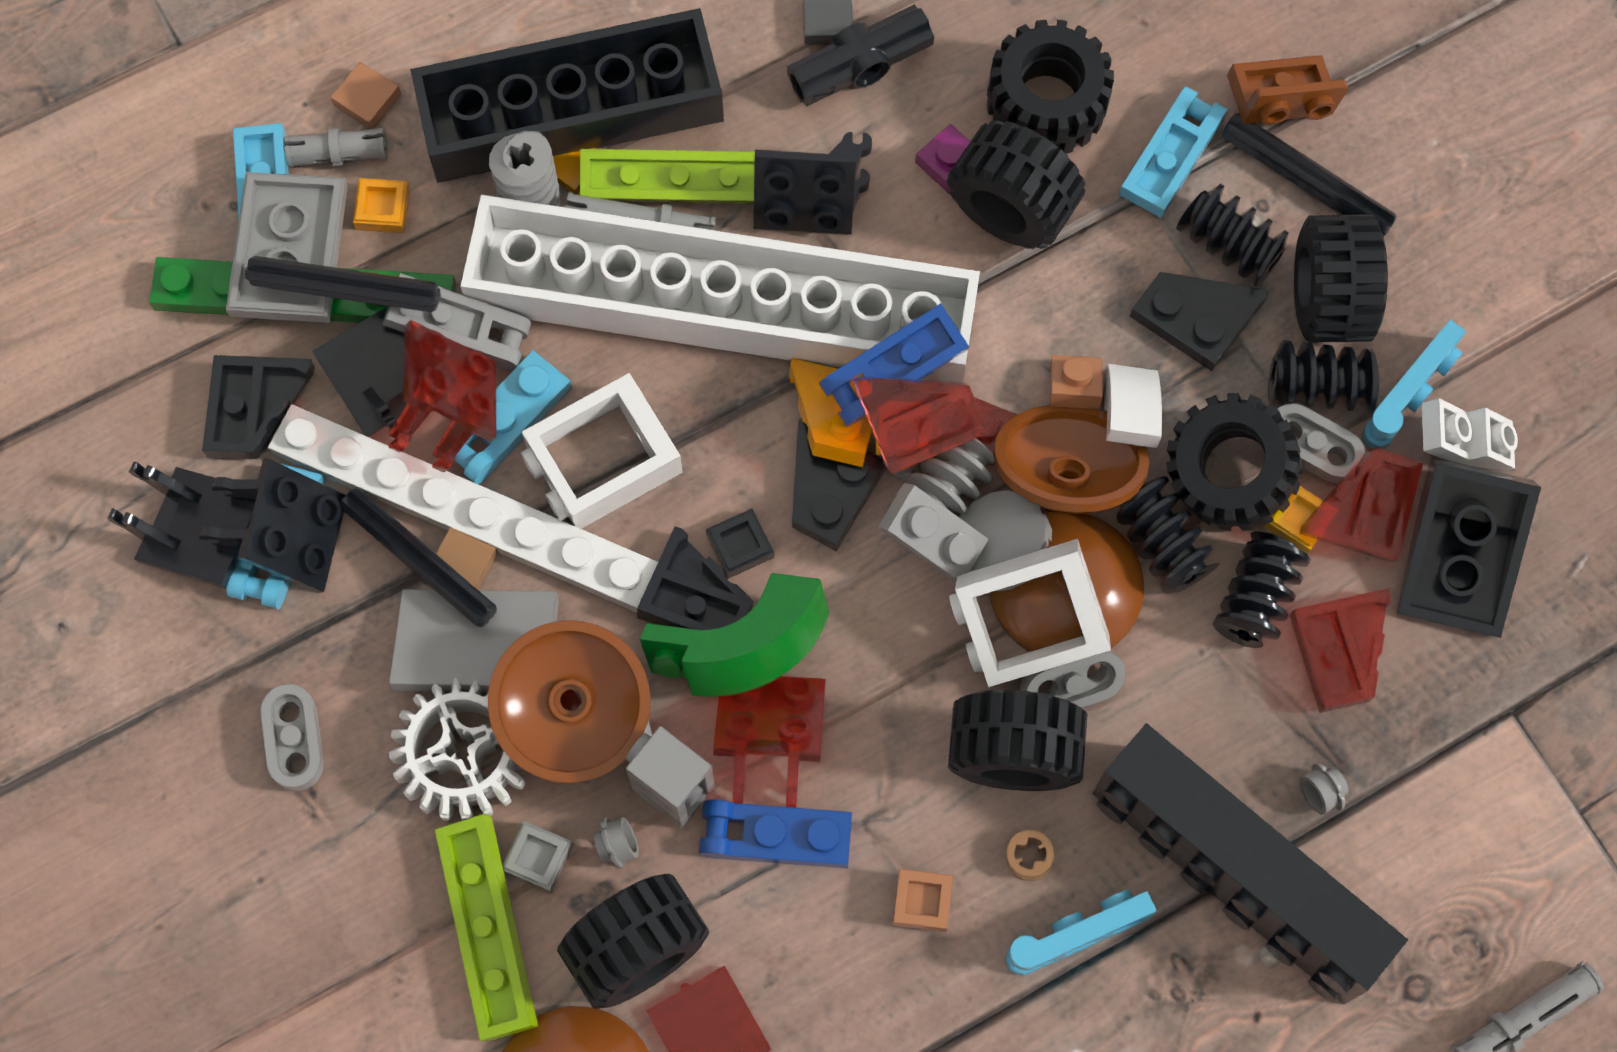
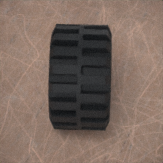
[987,19,1114,154]
[947,120,1085,249]
[1294,215,1388,343]
[1166,393,1303,531]
[948,690,1088,791]
[557,874,709,1009]

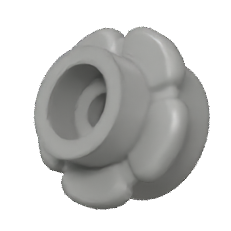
[1300,763,1349,815]
[594,817,639,869]

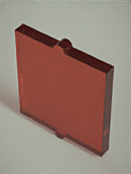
[647,966,772,1052]

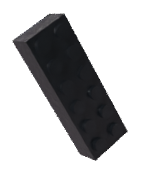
[410,8,724,183]
[1092,723,1409,1004]

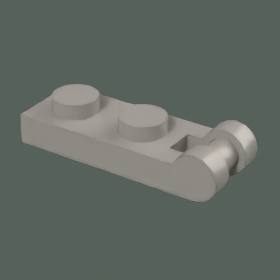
[382,273,531,371]

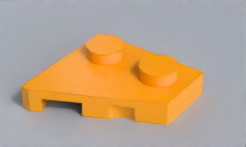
[789,358,878,467]

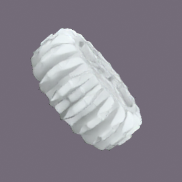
[389,678,525,821]

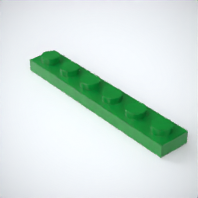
[149,257,456,323]

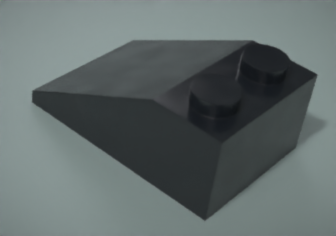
[1397,457,1541,638]

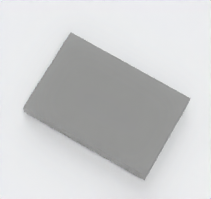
[226,172,348,323]
[389,589,559,693]

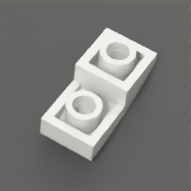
[1104,364,1162,448]
[1422,398,1518,471]

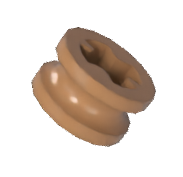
[1006,829,1054,881]

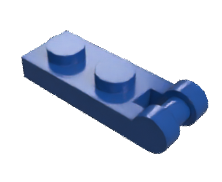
[819,303,969,427]
[698,800,852,869]

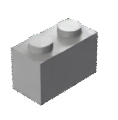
[626,726,715,829]

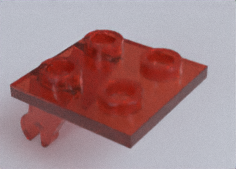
[389,320,496,472]
[713,676,826,808]

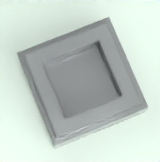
[503,821,573,893]

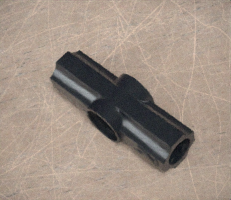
[787,5,934,107]

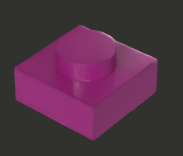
[915,123,970,194]

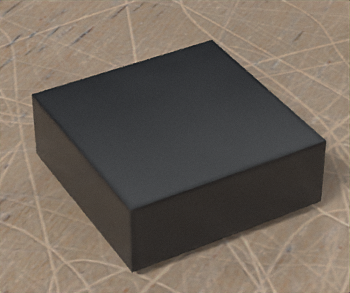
[706,509,774,579]

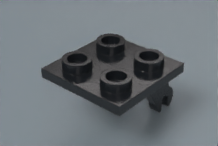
[753,132,872,234]
[312,306,454,437]
[199,459,347,593]
[107,461,256,588]

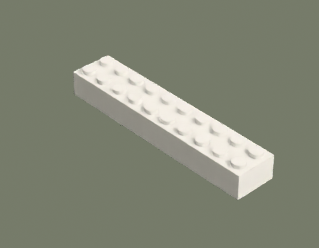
[460,195,980,387]

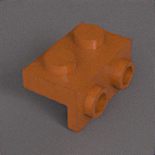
[1227,55,1348,125]

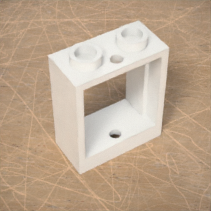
[520,373,683,529]
[949,539,1111,687]

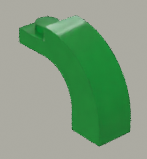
[639,573,829,697]

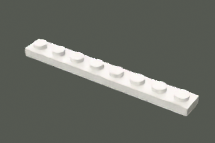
[268,404,658,613]

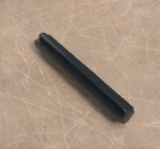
[1222,113,1397,237]
[245,256,441,312]
[340,488,497,627]

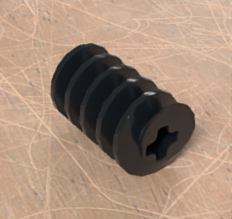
[1176,183,1289,288]
[1268,340,1380,413]
[1116,476,1220,594]
[1213,531,1311,648]

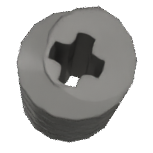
[489,130,561,207]
[888,428,995,514]

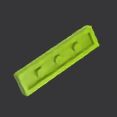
[580,149,755,204]
[435,814,538,1042]

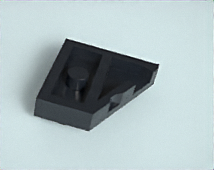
[1130,272,1268,371]
[202,355,315,459]
[792,418,887,551]
[637,526,754,630]

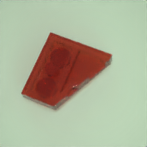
[852,377,988,474]
[1299,448,1423,562]
[1289,588,1391,713]

